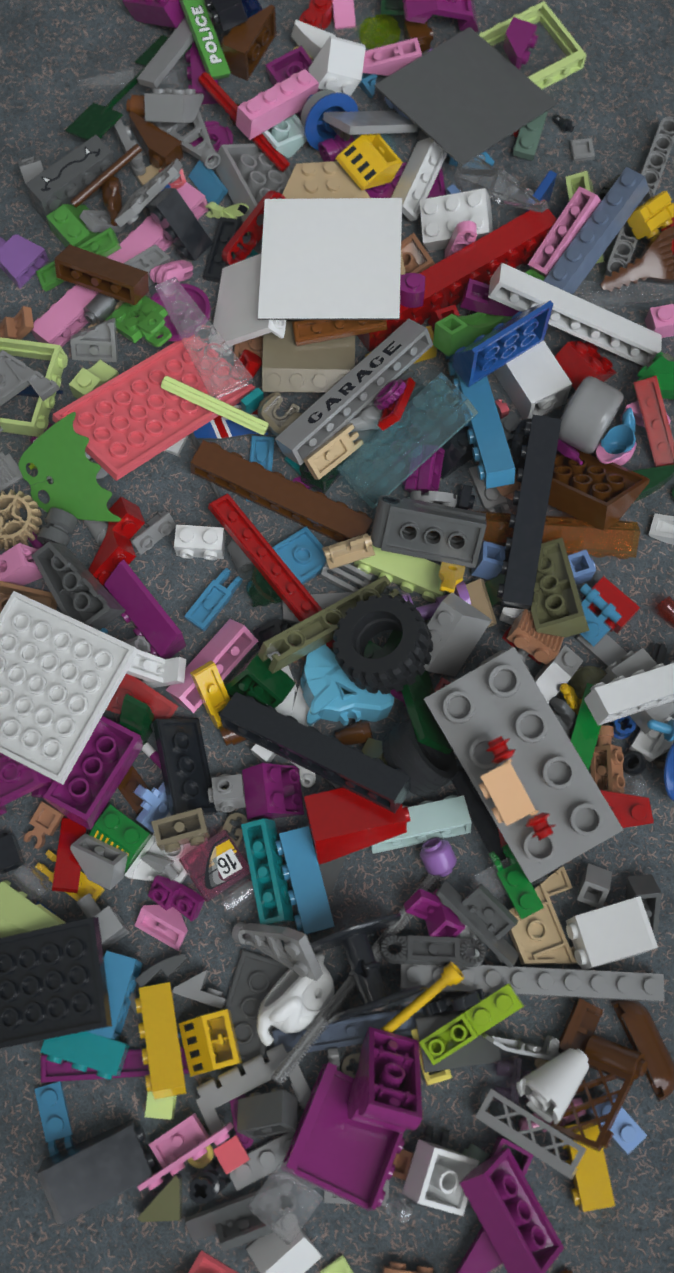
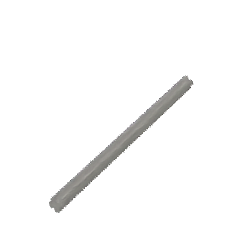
[271,874,441,1086]

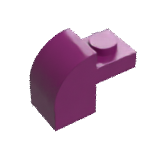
[403,888,465,938]

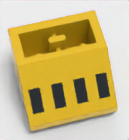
[336,134,403,190]
[179,1009,242,1077]

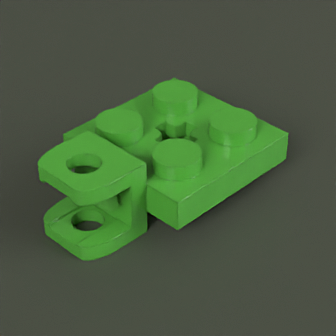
[105,296,172,347]

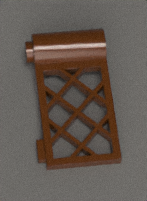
[550,1035,648,1152]

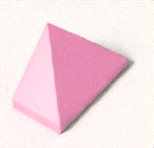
[135,905,188,951]

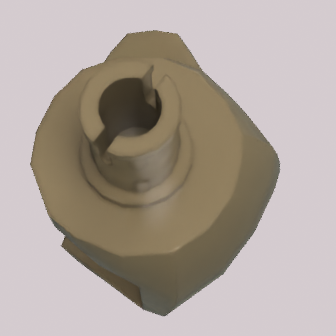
[257,392,303,436]

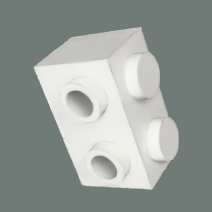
[174,525,226,560]

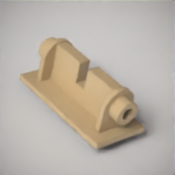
[322,533,375,570]

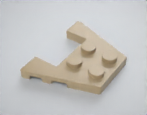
[509,866,578,965]

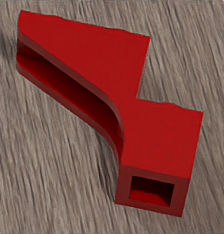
[89,497,145,589]

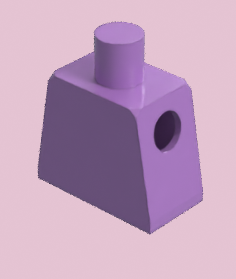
[0,234,49,288]

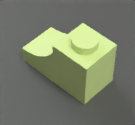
[69,360,119,399]

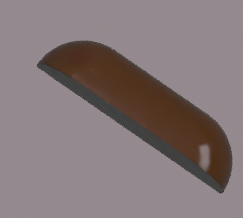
[611,1000,674,1102]

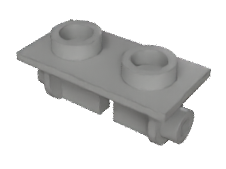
[130,511,176,555]

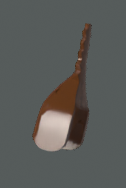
[600,226,674,292]

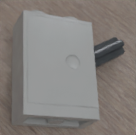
[601,643,674,734]

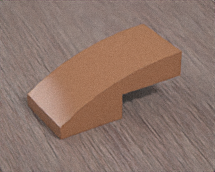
[0,306,34,340]

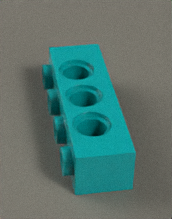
[241,818,294,926]

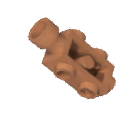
[590,725,625,794]

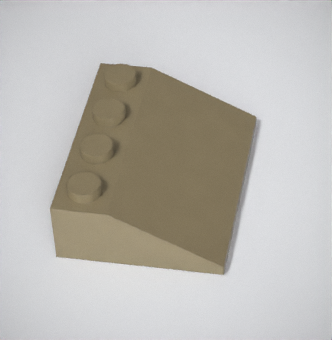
[262,321,355,393]

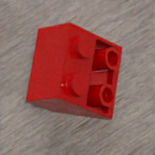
[555,341,617,390]

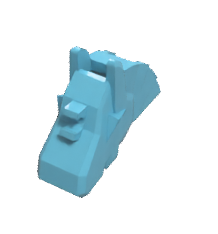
[300,644,394,726]

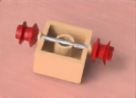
[478,736,556,841]

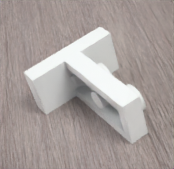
[126,649,186,688]

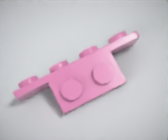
[137,1113,234,1191]

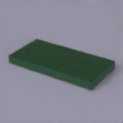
[401,670,454,755]

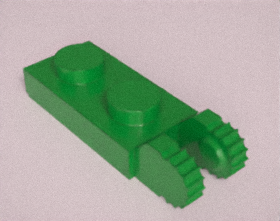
[488,844,544,920]

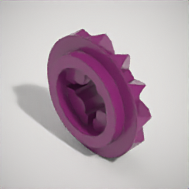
[374,379,406,410]

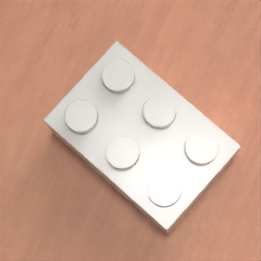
[420,188,493,251]

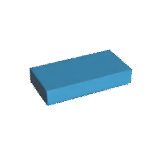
[188,160,228,205]

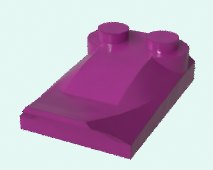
[265,46,322,117]

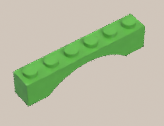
[433,269,546,357]

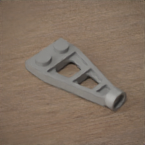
[154,111,221,169]
[232,922,323,981]

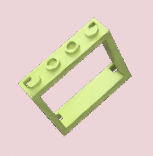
[479,1,586,89]
[0,337,68,437]

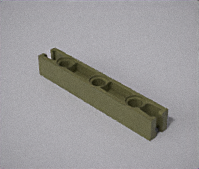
[258,576,400,674]

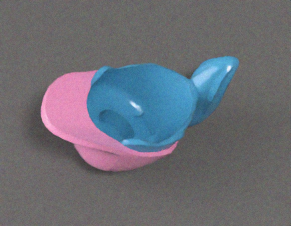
[596,408,637,466]

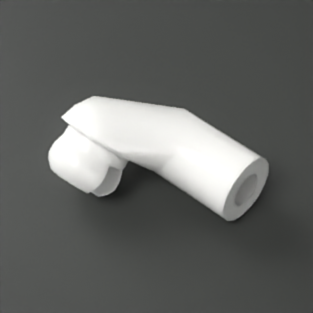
[290,761,316,788]

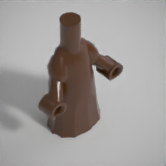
[101,176,122,226]

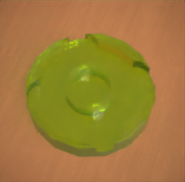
[359,14,401,50]

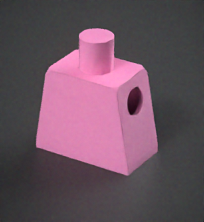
[0,543,43,586]

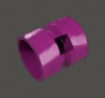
[318,134,355,162]

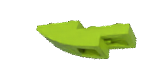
[419,983,524,1066]

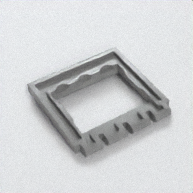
[196,1043,311,1191]

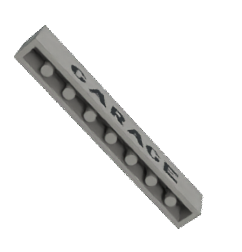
[275,319,433,465]

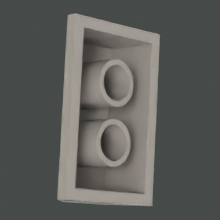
[424,592,492,677]

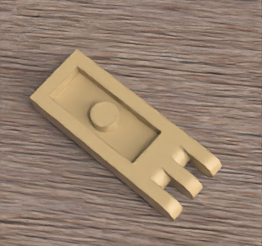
[303,423,364,480]

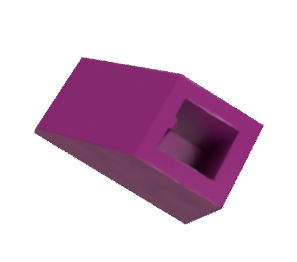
[503,17,539,70]

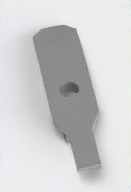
[482,1033,561,1060]

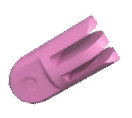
[149,260,194,288]

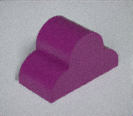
[348,1027,422,1133]

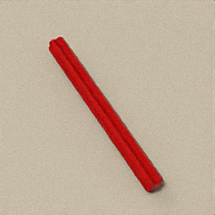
[198,72,290,172]

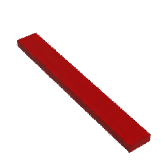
[208,493,335,650]

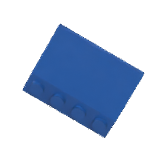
[452,300,553,387]

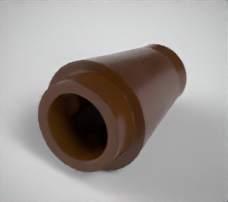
[335,720,373,745]

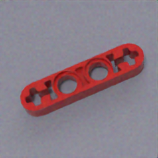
[222,190,285,265]

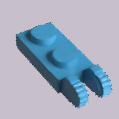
[184,568,243,632]
[34,1081,74,1156]

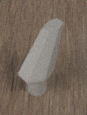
[141,853,179,881]

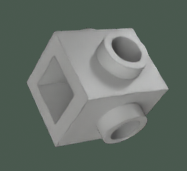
[208,774,246,812]

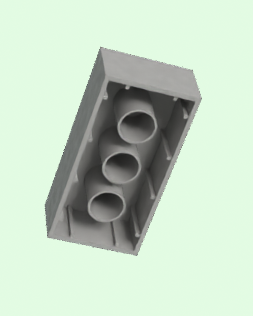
[424,647,623,883]

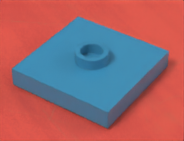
[272,527,326,585]

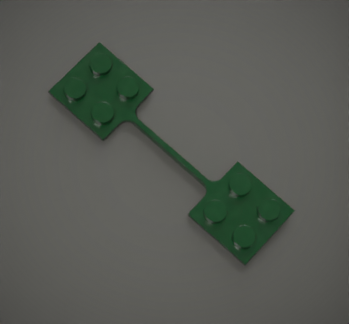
[65,35,192,141]

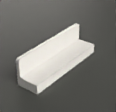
[391,138,447,221]

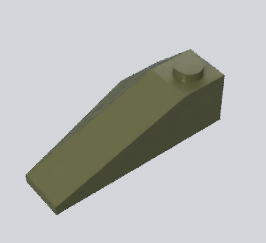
[531,538,590,638]

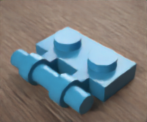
[580,584,622,647]

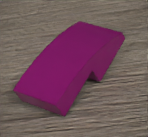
[148,875,205,921]

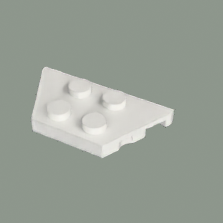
[125,811,210,884]

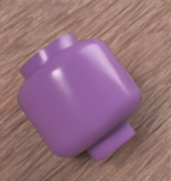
[420,837,457,877]

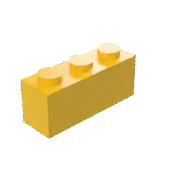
[560,1121,615,1212]

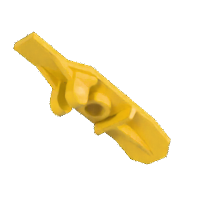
[438,562,465,593]

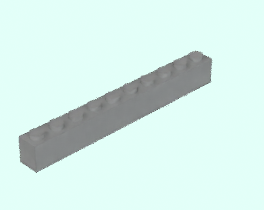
[399,964,664,1002]

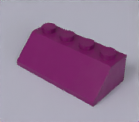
[104,560,186,659]
[43,716,143,830]
[460,1148,564,1273]

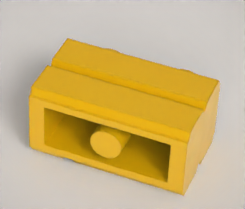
[627,190,674,239]

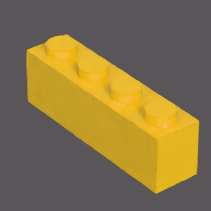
[135,982,187,1099]

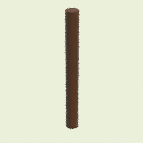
[70,143,142,208]

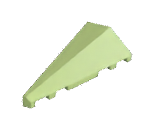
[0,880,66,938]

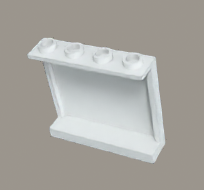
[209,253,287,357]

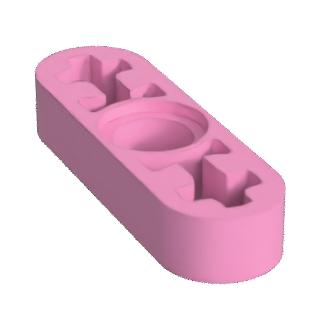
[444,221,477,258]

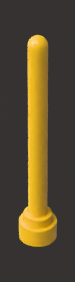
[362,962,465,1045]

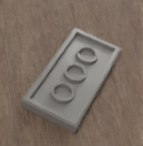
[323,110,418,135]

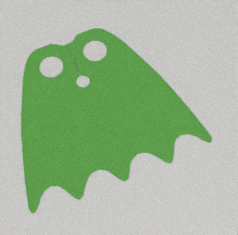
[19,412,121,522]

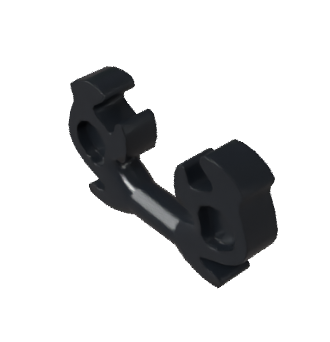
[422,988,485,1017]

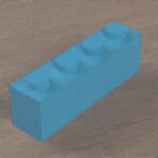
[275,826,335,934]

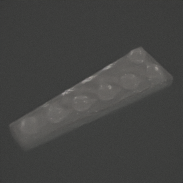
[155,277,254,399]

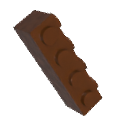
[54,244,149,306]

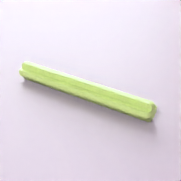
[161,376,269,435]

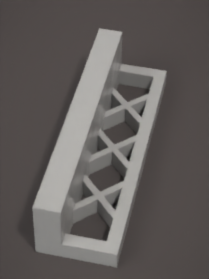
[475,1089,587,1179]

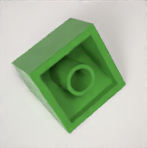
[46,204,102,247]

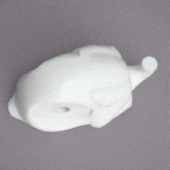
[257,952,334,1046]

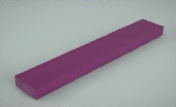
[41,1047,189,1083]

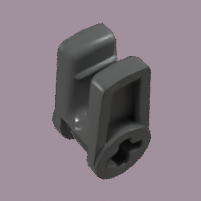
[550,697,577,739]

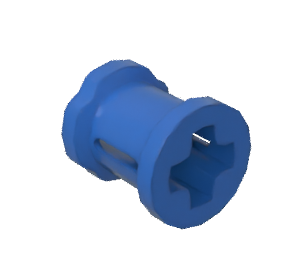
[610,716,636,739]

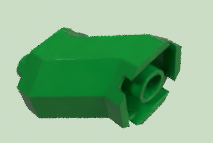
[632,351,674,400]

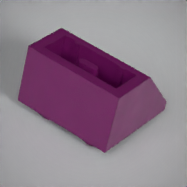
[242,763,304,820]

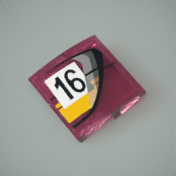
[179,829,250,903]

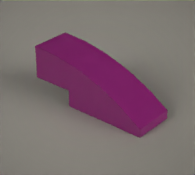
[460,279,520,316]

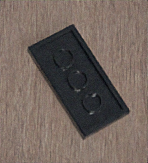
[152,718,218,816]
[451,768,507,862]

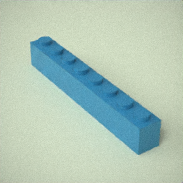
[444,343,515,489]

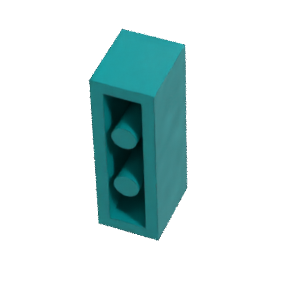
[40,1032,130,1080]

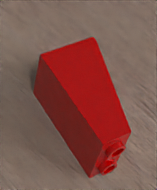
[304,788,411,865]

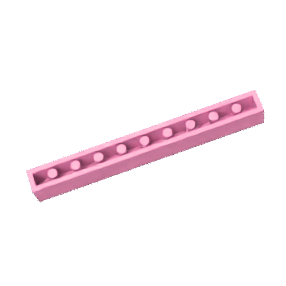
[31,182,209,347]

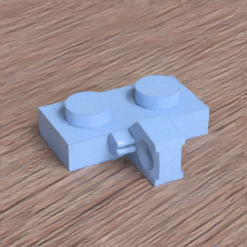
[133,781,169,834]

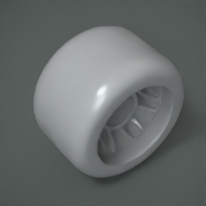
[559,376,624,454]

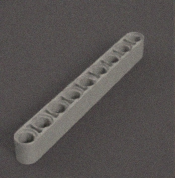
[604,116,674,276]

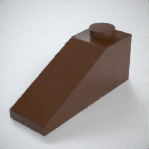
[129,111,183,169]

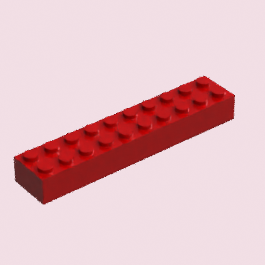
[357,202,557,352]

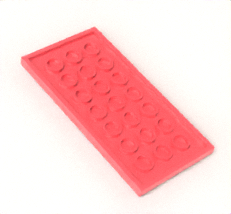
[52,335,255,481]

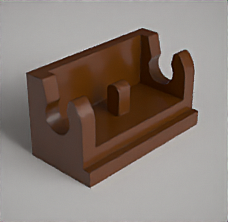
[559,998,603,1053]

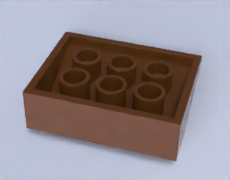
[548,447,650,531]

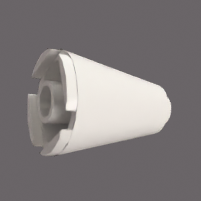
[516,1048,589,1124]

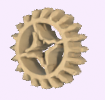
[0,489,42,551]

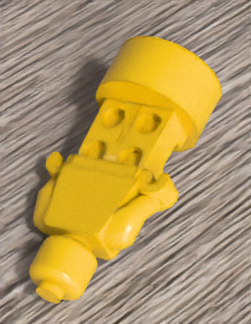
[559,683,582,714]

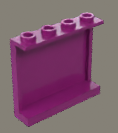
[280,1062,405,1211]

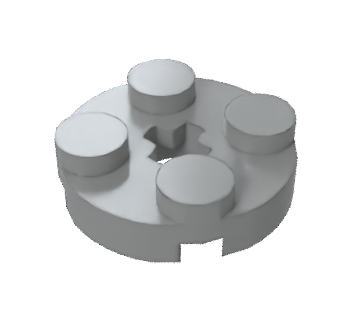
[410,491,457,508]

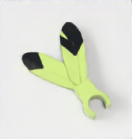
[205,202,249,236]

